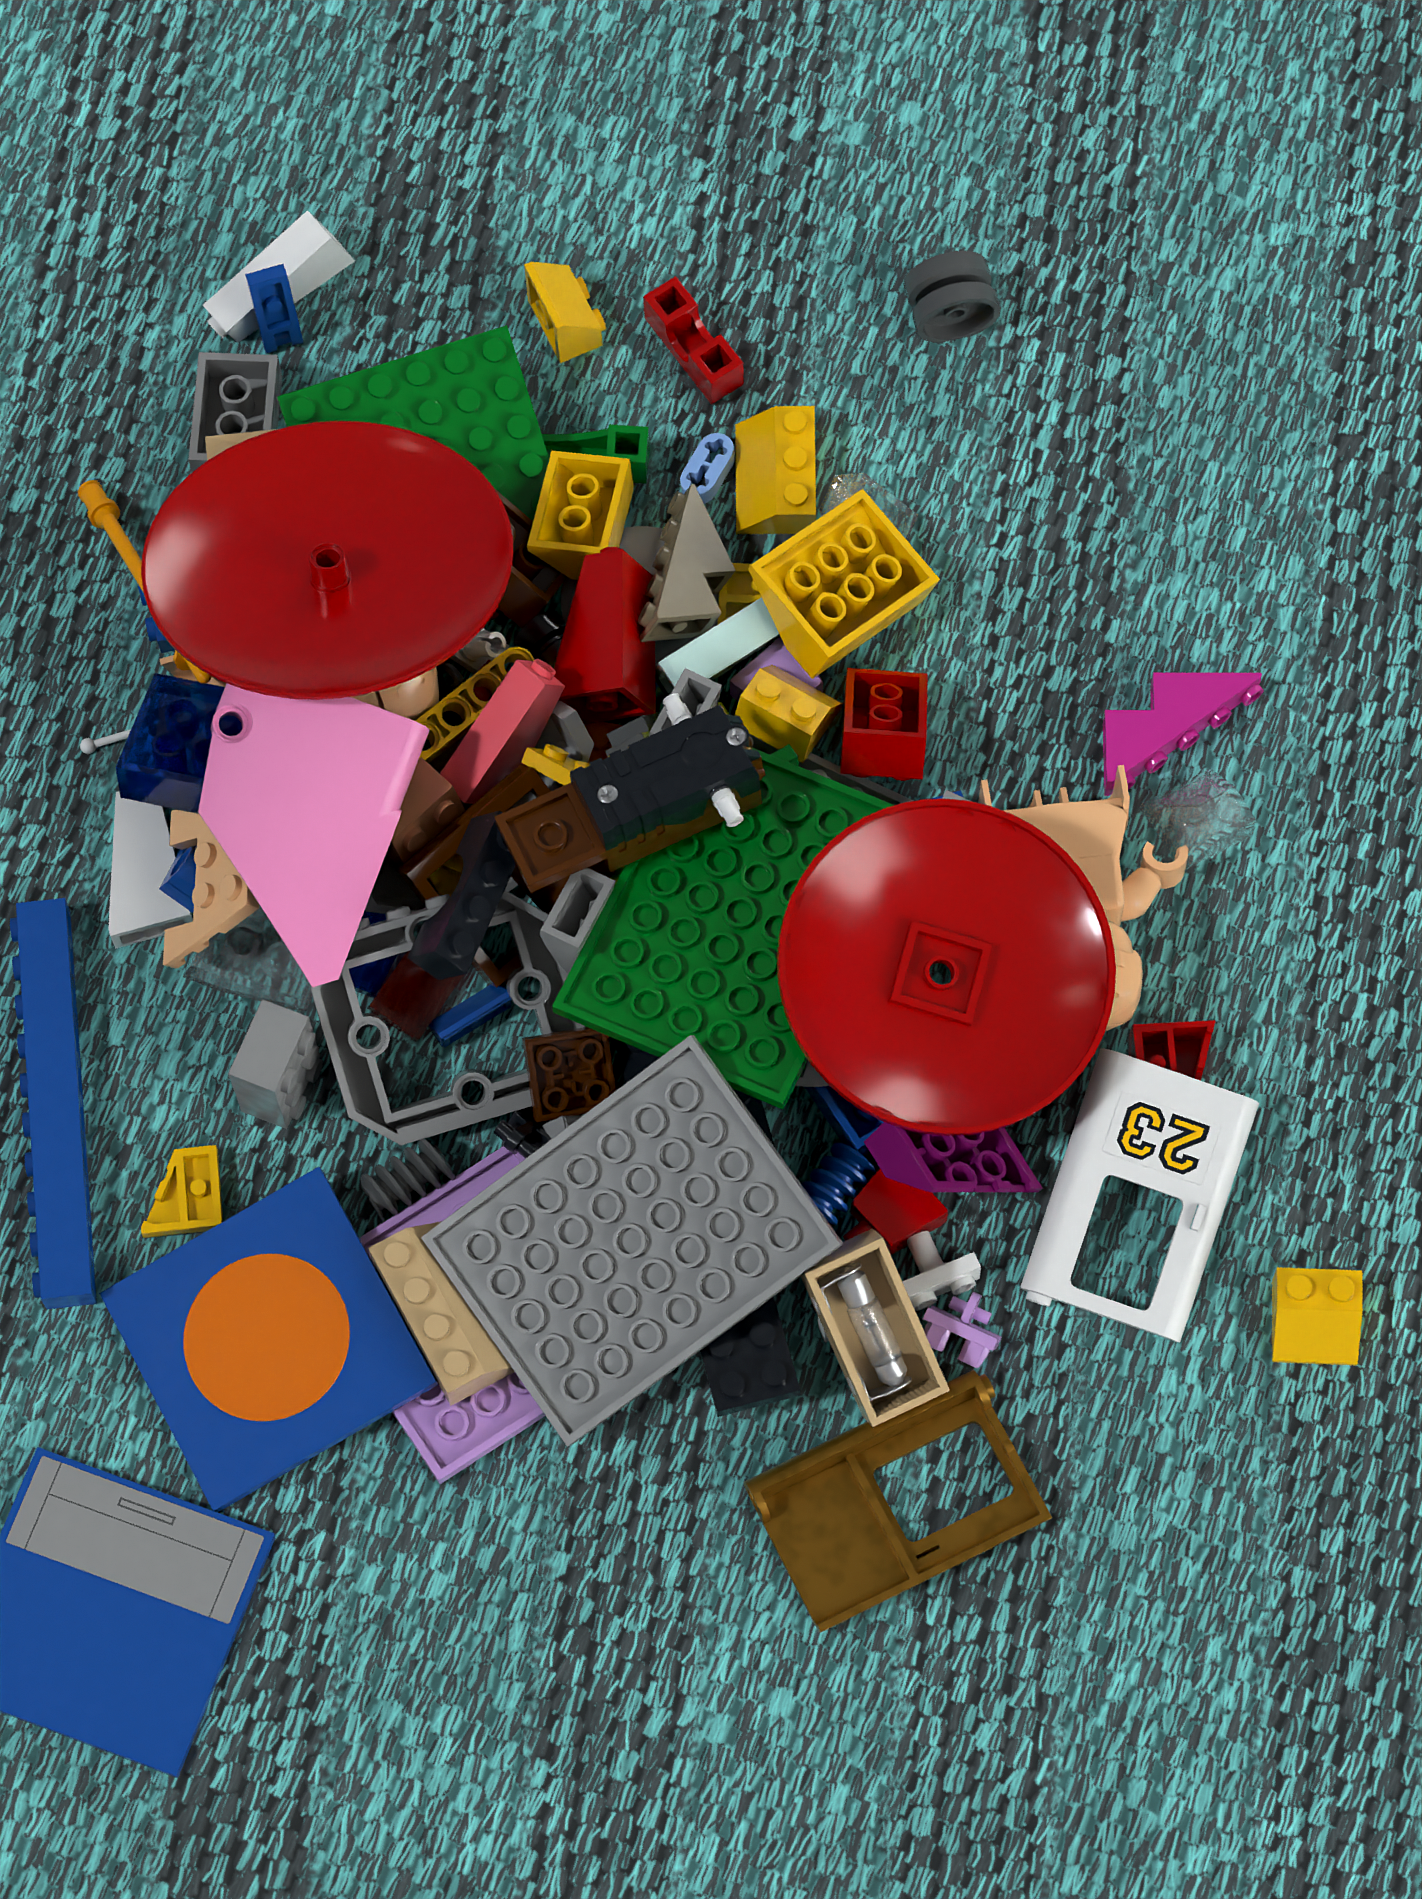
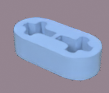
[680,433,735,504]

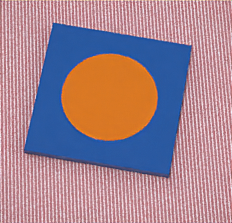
[99,1167,439,1512]

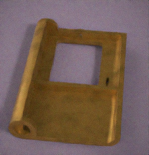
[744,1370,1052,1633]

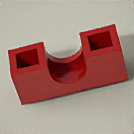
[643,276,744,405]

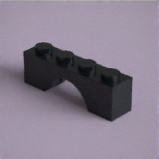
[407,810,516,980]

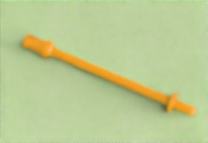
[78,480,212,684]

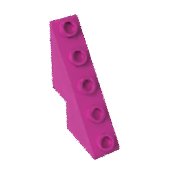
[1103,672,1264,796]

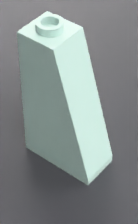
[655,597,780,695]

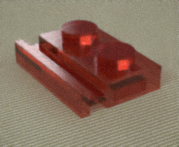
[367,950,464,1042]

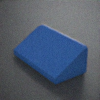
[428,985,512,1047]

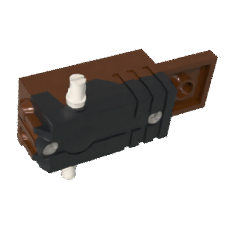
[494,693,766,893]

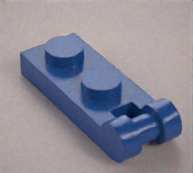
[245,264,304,354]

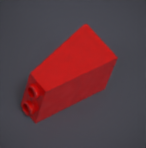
[554,547,656,724]

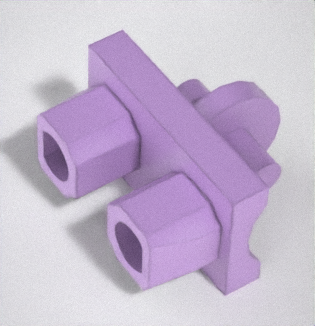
[923,1292,1002,1368]

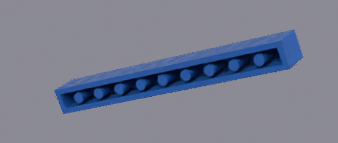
[10,898,97,1309]

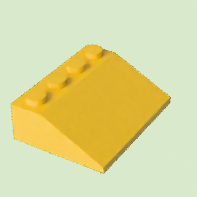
[748,489,940,679]

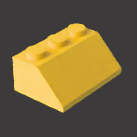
[735,406,816,534]
[527,451,634,580]

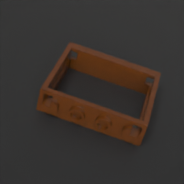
[396,764,551,987]

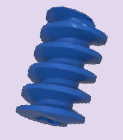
[801,1143,876,1226]

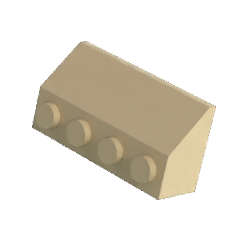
[368,1221,515,1406]

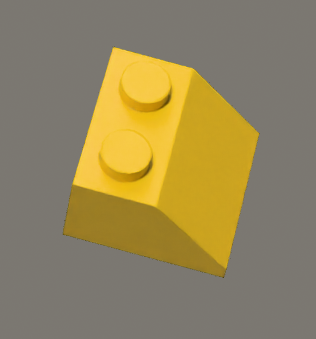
[524,261,606,363]
[735,665,843,763]
[1272,1267,1363,1365]

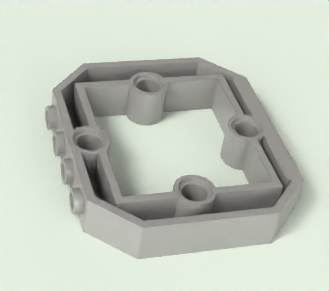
[310,891,585,1145]

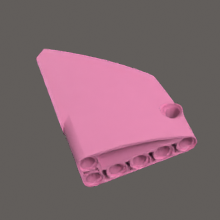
[198,683,430,988]

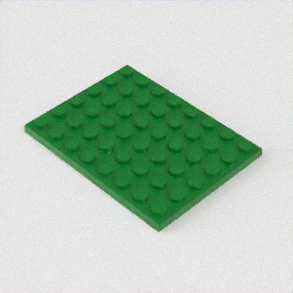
[552,748,894,1109]

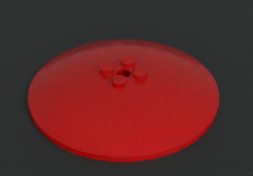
[777,799,1116,1136]

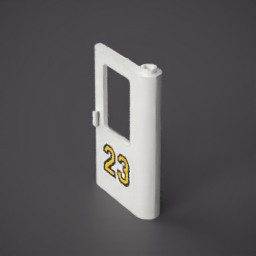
[1020,1048,1259,1343]

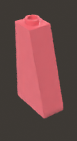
[440,659,565,804]

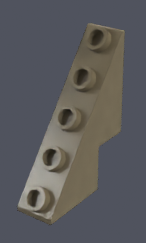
[637,484,736,642]

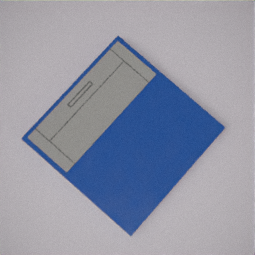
[0,1447,276,1778]

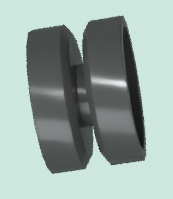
[904,251,1000,343]

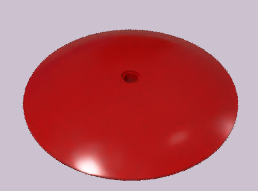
[141,421,513,700]

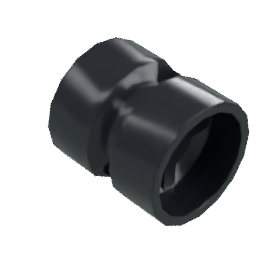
[515,610,566,669]

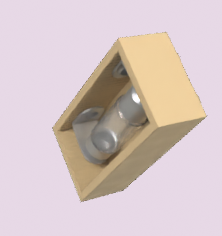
[801,1228,950,1427]

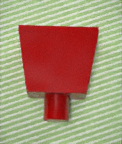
[843,1169,948,1255]

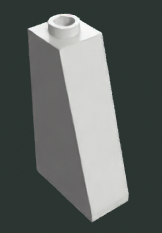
[203,210,355,343]
[108,782,193,949]

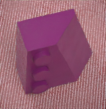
[864,1122,1043,1192]

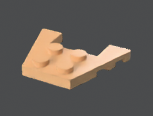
[163,809,259,969]

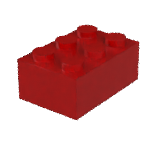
[840,668,928,781]

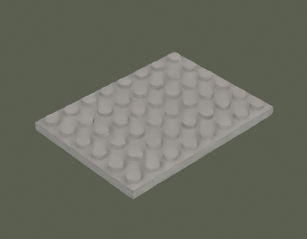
[421,1035,843,1447]

